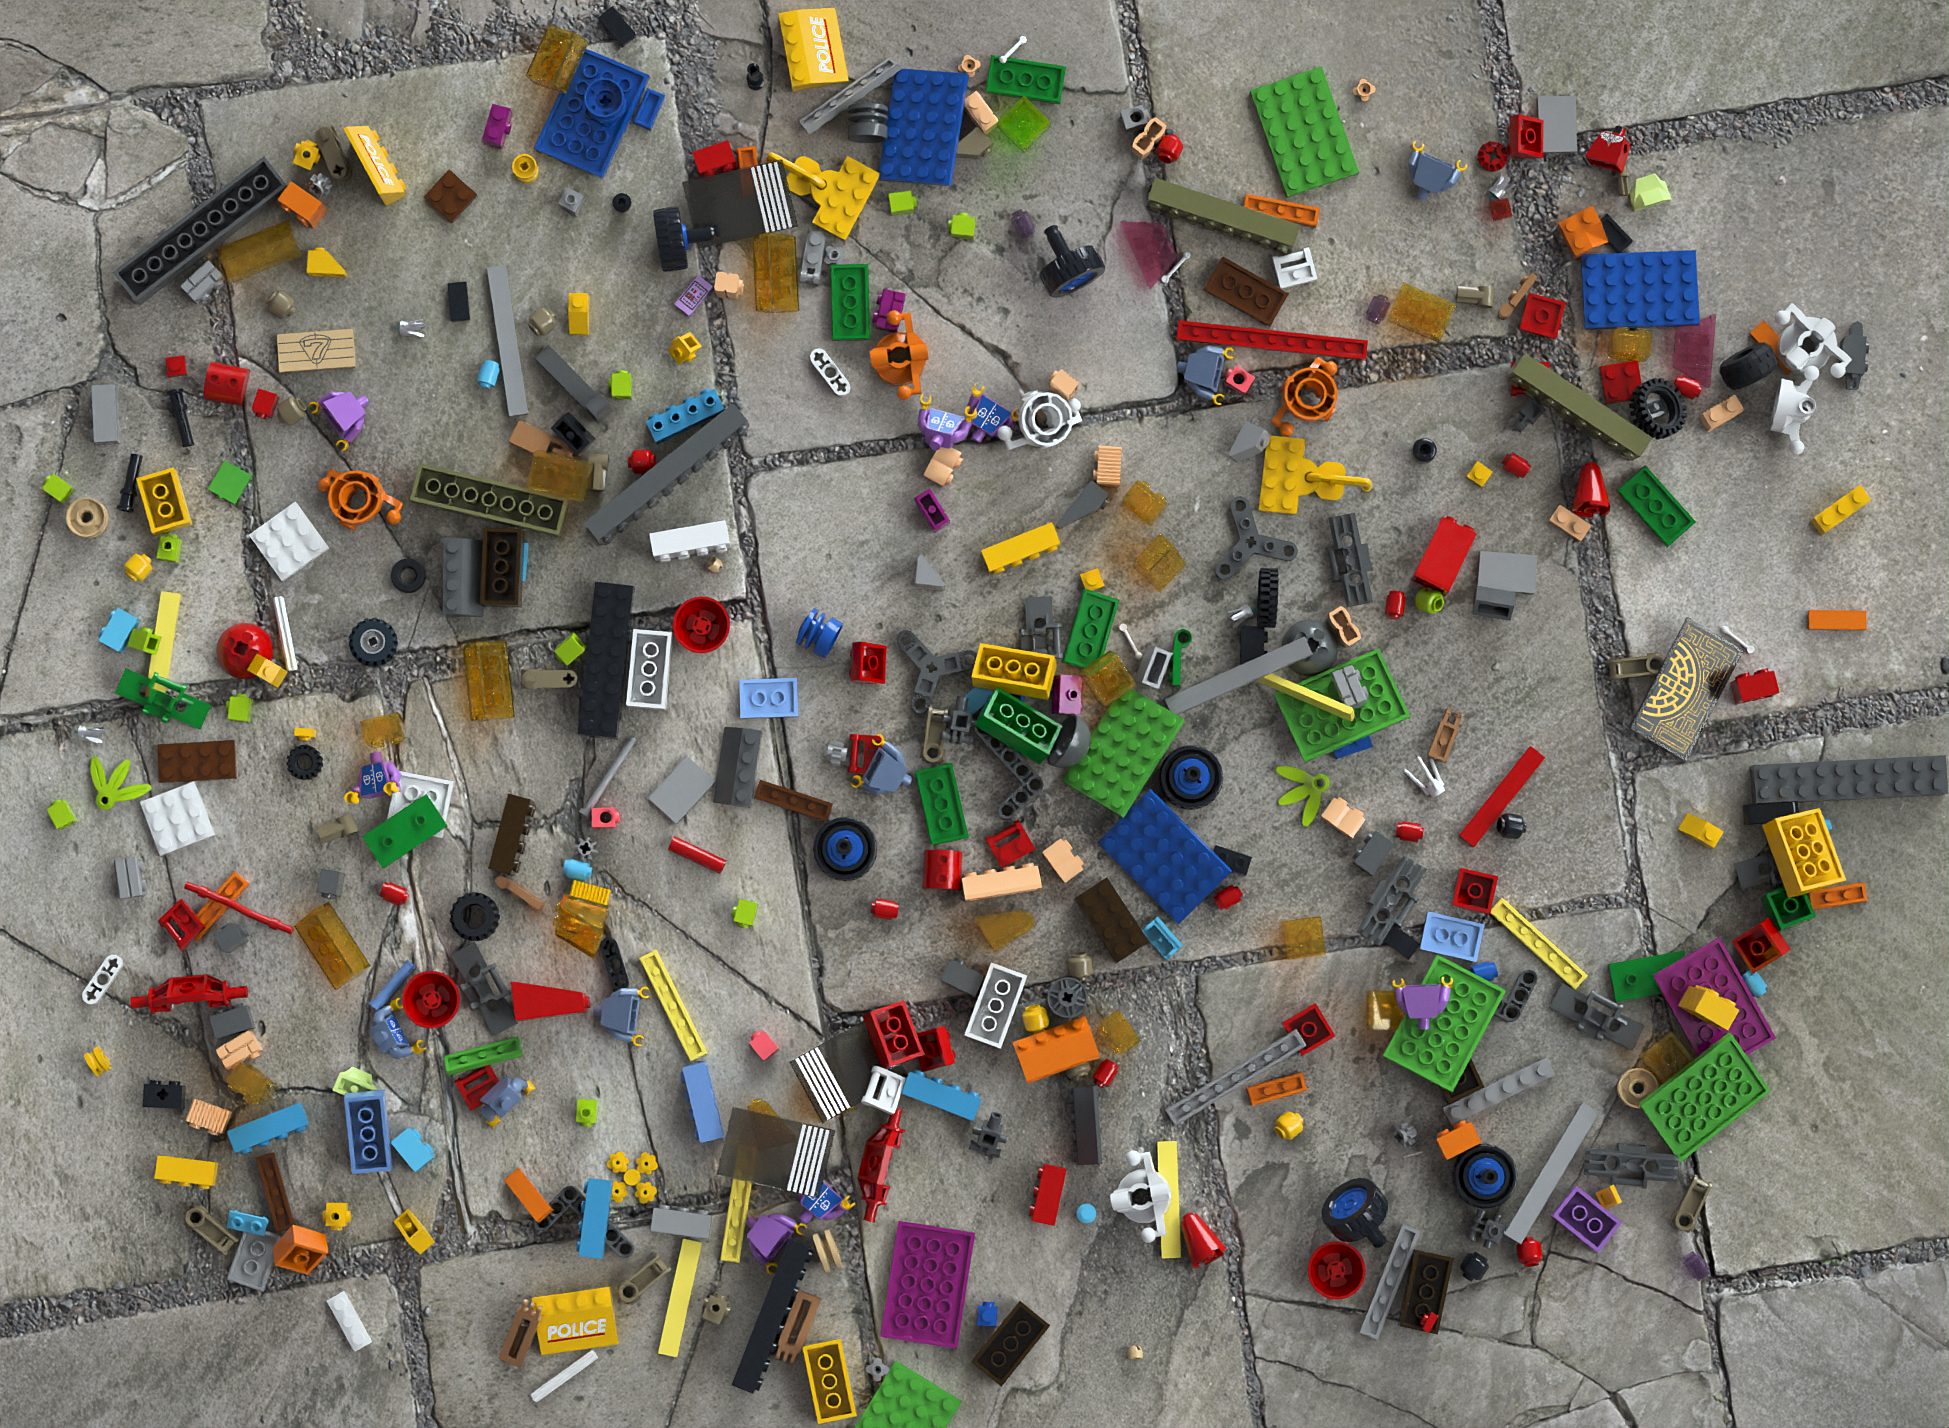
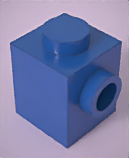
[977,1301,998,1327]

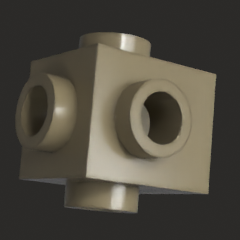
[702,1293,731,1324]

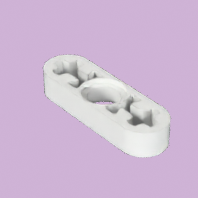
[810,348,850,397]
[82,955,123,1004]

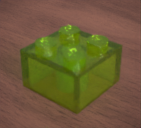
[997,96,1051,153]

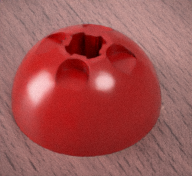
[673,596,730,653]
[216,623,273,679]
[402,971,460,1028]
[1308,1241,1366,1300]

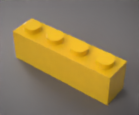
[981,522,1061,575]

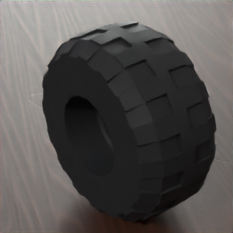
[1719,342,1778,390]

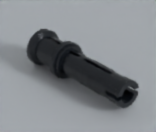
[746,63,764,91]
[166,388,195,448]
[116,454,143,513]

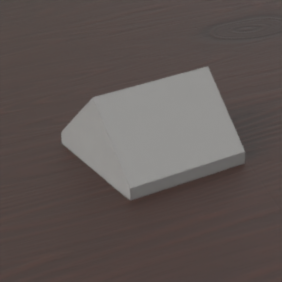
[915,554,945,591]

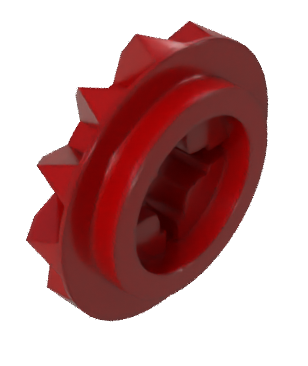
[1477,141,1508,172]

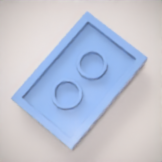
[739,678,798,719]
[1419,911,1485,962]

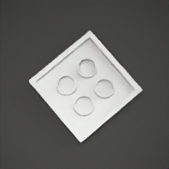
[249,501,329,581]
[387,771,454,838]
[140,781,215,856]

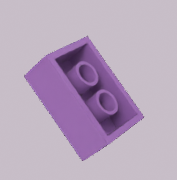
[1550,1186,1622,1253]

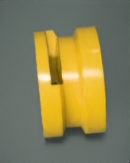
[84,1046,112,1077]

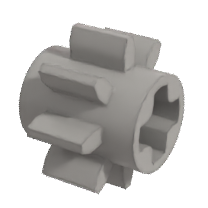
[308,173,333,198]
[826,741,848,766]
[574,837,598,861]
[1393,1122,1417,1147]

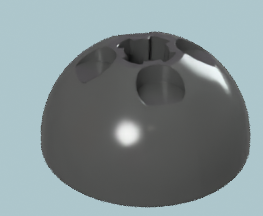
[1281,619,1338,676]
[1047,713,1091,768]

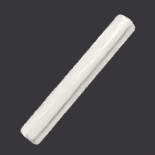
[273,596,297,671]
[531,1350,598,1402]

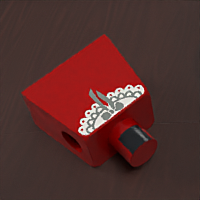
[1585,126,1630,173]

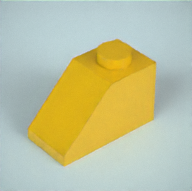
[307,247,348,278]
[568,293,590,335]
[247,654,288,688]
[1677,813,1724,849]
[394,1209,435,1255]

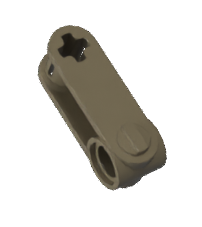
[313,124,352,181]
[1606,652,1665,680]
[521,668,578,689]
[920,706,948,764]
[1669,1174,1713,1233]
[183,1204,239,1255]
[616,1254,672,1305]

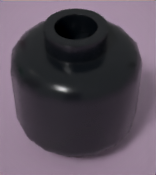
[1411,438,1437,464]
[1496,813,1527,839]
[1460,1251,1489,1282]

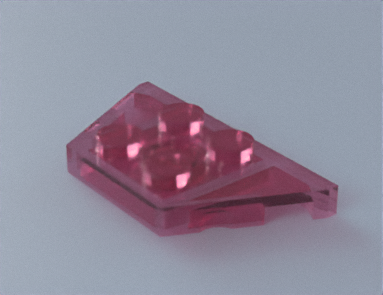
[1120,221,1178,289]
[1673,314,1716,388]

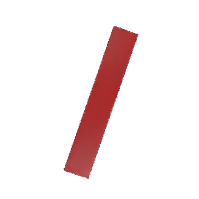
[1458,746,1545,848]

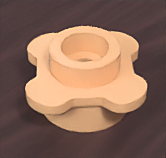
[958,55,980,77]
[1353,79,1376,102]

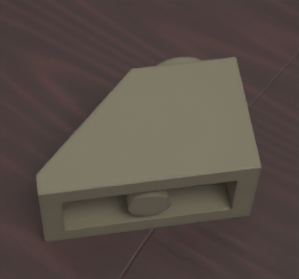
[956,126,993,159]

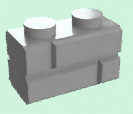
[180,260,225,304]
[1331,665,1369,709]
[114,857,147,899]

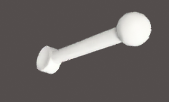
[999,36,1027,63]
[1162,252,1191,283]
[1119,624,1142,660]
[1721,626,1755,654]

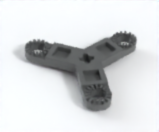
[1215,496,1298,580]
[897,630,977,714]

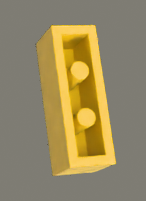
[1810,485,1871,536]
[154,1155,218,1189]

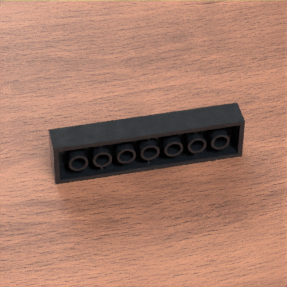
[578,582,635,740]
[732,1238,814,1394]

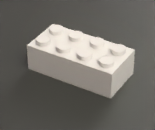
[649,520,731,563]
[626,629,673,711]
[964,962,1027,1049]

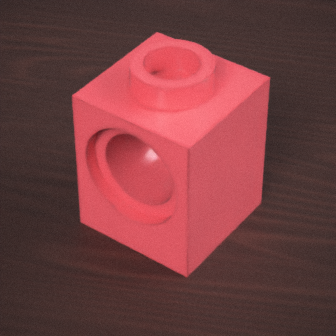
[1224,366,1255,396]
[592,807,620,828]
[749,1030,779,1061]

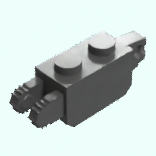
[1839,321,1869,390]

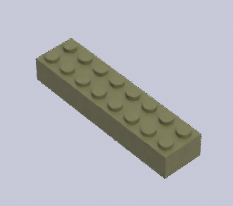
[1146,178,1300,255]
[1506,353,1652,461]
[410,463,570,538]

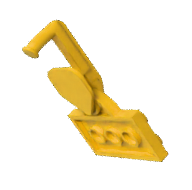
[766,152,880,241]
[1259,436,1372,515]

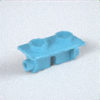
[227,1210,269,1236]

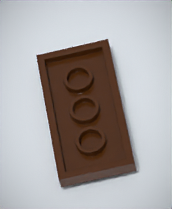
[1204,256,1289,327]
[157,740,237,783]

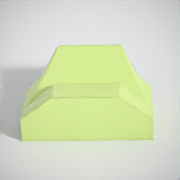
[1628,173,1671,212]
[332,1067,376,1096]

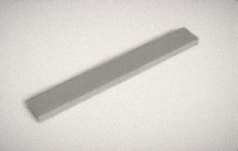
[487,265,528,417]
[1165,637,1313,715]
[1165,1029,1307,1126]
[1504,1102,1599,1244]

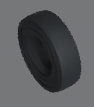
[391,558,426,593]

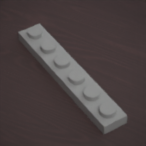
[798,56,901,134]
[1442,1057,1555,1125]
[1359,1224,1421,1340]

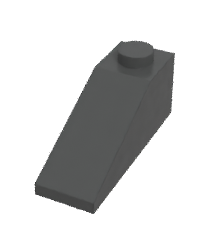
[1056,480,1110,530]

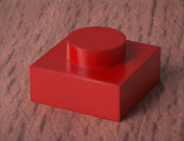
[165,355,187,378]
[1420,1312,1438,1333]

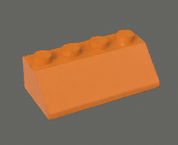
[1012,1016,1100,1084]

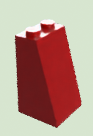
[1411,516,1477,597]
[511,982,591,1022]

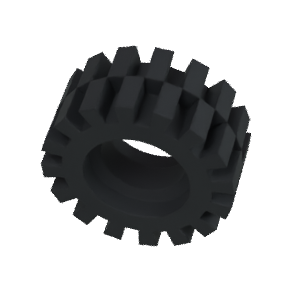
[286,745,323,780]

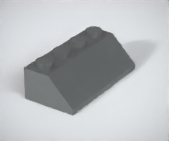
[443,538,484,617]
[713,727,763,808]
[1069,1086,1102,1165]

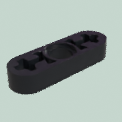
[600,937,629,991]

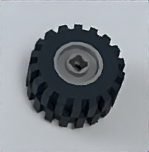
[349,618,398,667]

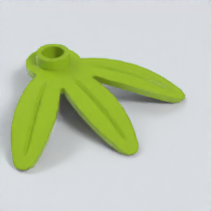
[90,756,152,810]
[1275,766,1330,827]

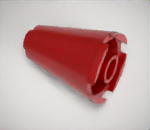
[1572,462,1611,517]
[1180,1212,1228,1269]

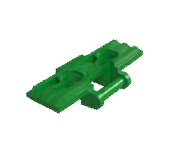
[115,668,211,730]

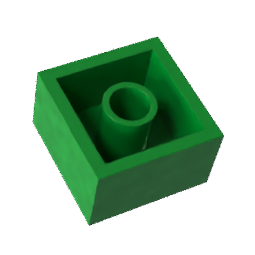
[1760,887,1816,932]

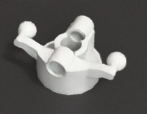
[1775,303,1852,378]
[1770,366,1819,455]
[997,390,1082,450]
[1110,1151,1171,1243]

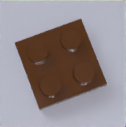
[424,170,478,223]

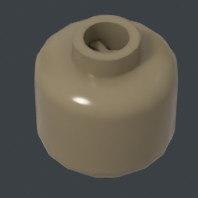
[266,290,296,319]
[528,308,556,336]
[277,397,306,425]
[1067,952,1093,981]
[1065,1062,1091,1081]

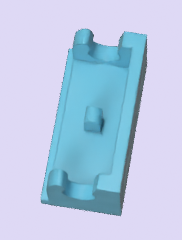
[1142,917,1183,960]

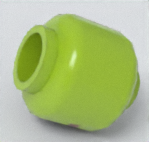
[1415,587,1444,614]

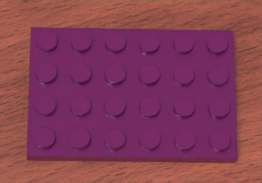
[1652,937,1776,1057]
[880,1221,975,1349]

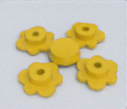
[607,1151,658,1204]

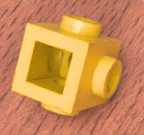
[292,139,321,170]
[667,332,702,365]
[323,1202,351,1230]

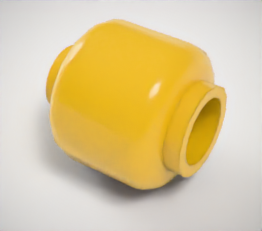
[124,554,153,582]
[1022,1004,1049,1034]
[1274,1111,1303,1140]

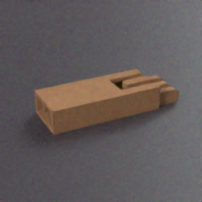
[509,420,582,470]
[775,1290,821,1365]
[499,1299,543,1368]

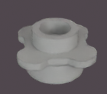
[824,246,844,265]
[866,1358,889,1381]

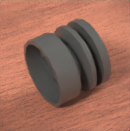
[848,102,888,143]
[1047,977,1088,1019]

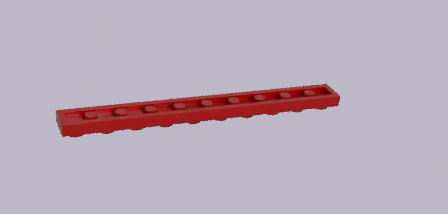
[1176,320,1368,360]

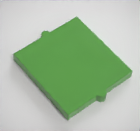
[208,460,252,505]

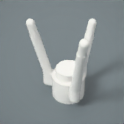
[1404,757,1445,798]

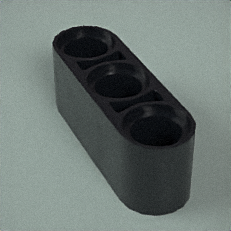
[1743,802,1799,825]

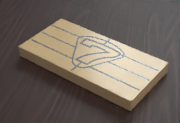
[277,329,356,373]

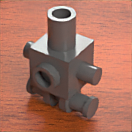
[940,696,976,745]
[969,1112,1008,1158]
[1466,1208,1515,1249]

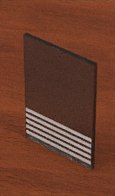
[682,159,798,249]
[789,1021,908,1124]
[717,1106,835,1198]

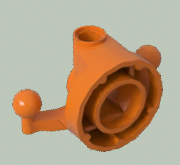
[870,310,929,400]
[1271,356,1337,437]
[318,468,404,531]

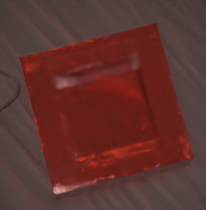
[1489,198,1512,222]

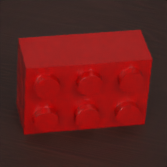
[863,1000,924,1069]
[1028,1164,1067,1226]

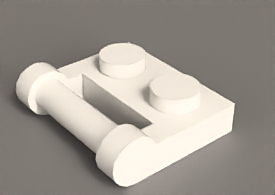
[1272,247,1317,289]
[861,1066,906,1115]

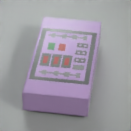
[674,275,713,317]

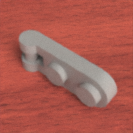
[800,231,825,285]

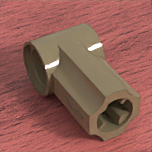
[1456,286,1495,308]
[588,453,609,492]
[317,813,359,844]

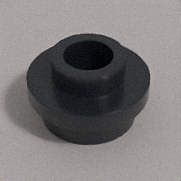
[612,193,632,212]

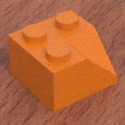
[277,181,327,228]
[1557,205,1608,260]
[1435,1120,1482,1160]
[273,1225,328,1275]

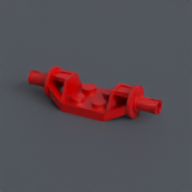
[130,974,248,1014]
[857,1108,905,1223]

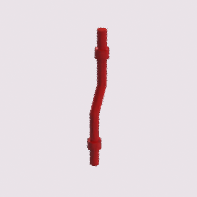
[184,882,294,935]

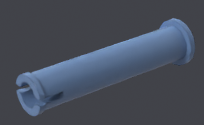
[369,960,417,1011]

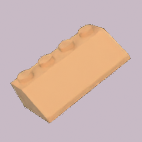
[962,863,1042,902]

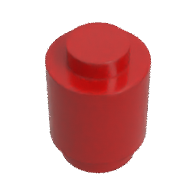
[1674,376,1702,400]
[1501,452,1531,478]
[1385,590,1406,620]
[1395,821,1424,843]
[379,882,410,907]
[1213,885,1243,910]
[870,898,899,920]
[1092,1059,1119,1088]

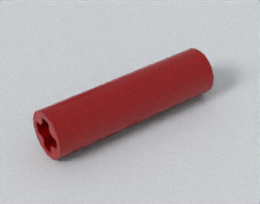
[668,836,727,874]

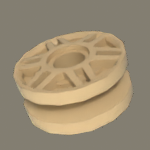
[66,497,109,539]
[1616,1068,1659,1109]
[812,1229,843,1273]

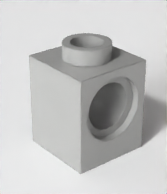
[1120,105,1150,133]
[558,187,586,217]

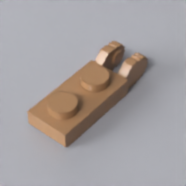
[1498,273,1537,320]
[1427,707,1463,763]
[495,875,545,911]

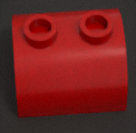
[1507,114,1544,159]
[204,362,251,407]
[849,642,887,684]
[922,850,963,891]
[917,1026,956,1072]

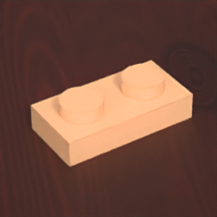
[1549,505,1592,542]

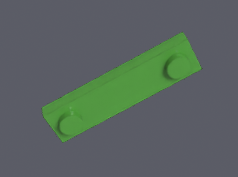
[443,1037,523,1076]

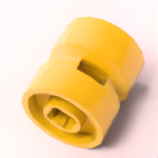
[512,154,539,184]

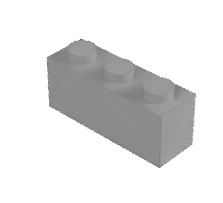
[89,384,120,445]
[650,1204,712,1239]

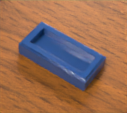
[633,88,665,131]

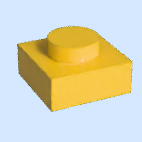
[1466,461,1493,488]
[1080,568,1105,591]
[294,728,316,741]
[1595,1184,1622,1209]

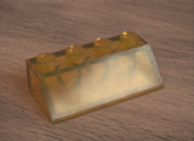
[218,220,303,284]
[752,232,799,313]
[462,642,515,721]
[294,902,370,991]

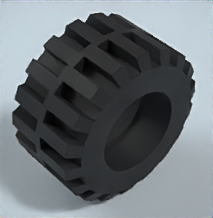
[450,892,500,941]

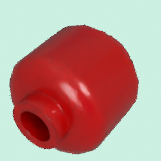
[1156,134,1183,164]
[627,450,656,474]
[1516,1237,1543,1267]

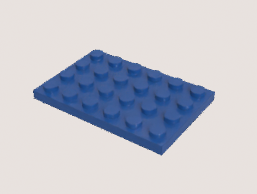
[534,46,650,179]
[878,68,969,186]
[1581,250,1700,330]
[1097,789,1232,924]

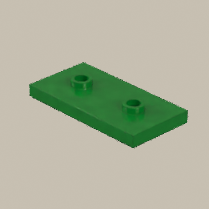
[985,55,1066,105]
[830,264,870,341]
[1616,465,1696,547]
[1062,589,1120,673]
[915,763,969,846]
[362,794,448,869]
[1608,950,1685,1002]

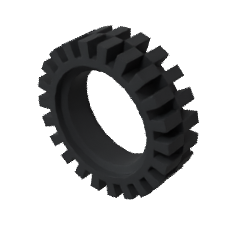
[1629,378,1687,440]
[1257,568,1279,628]

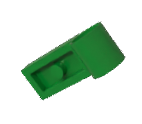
[1168,629,1192,687]

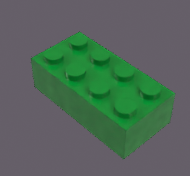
[975,687,1062,764]

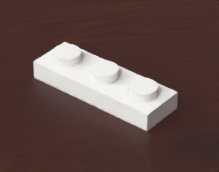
[327,1291,372,1352]

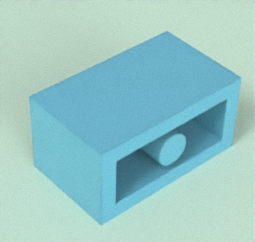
[98,607,141,654]
[391,1128,435,1172]

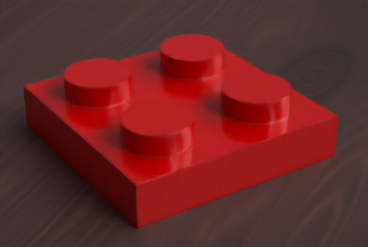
[1519,293,1566,340]
[1599,360,1642,405]

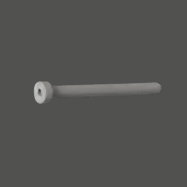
[578,736,636,819]

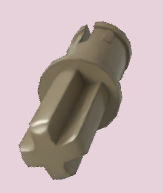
[1614,164,1630,196]

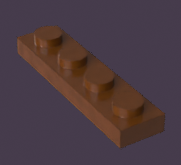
[754,780,833,822]
[255,1152,295,1232]

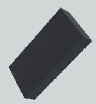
[598,6,637,48]
[1600,214,1633,253]
[447,282,470,322]
[1383,925,1420,960]

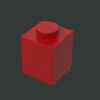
[251,388,279,420]

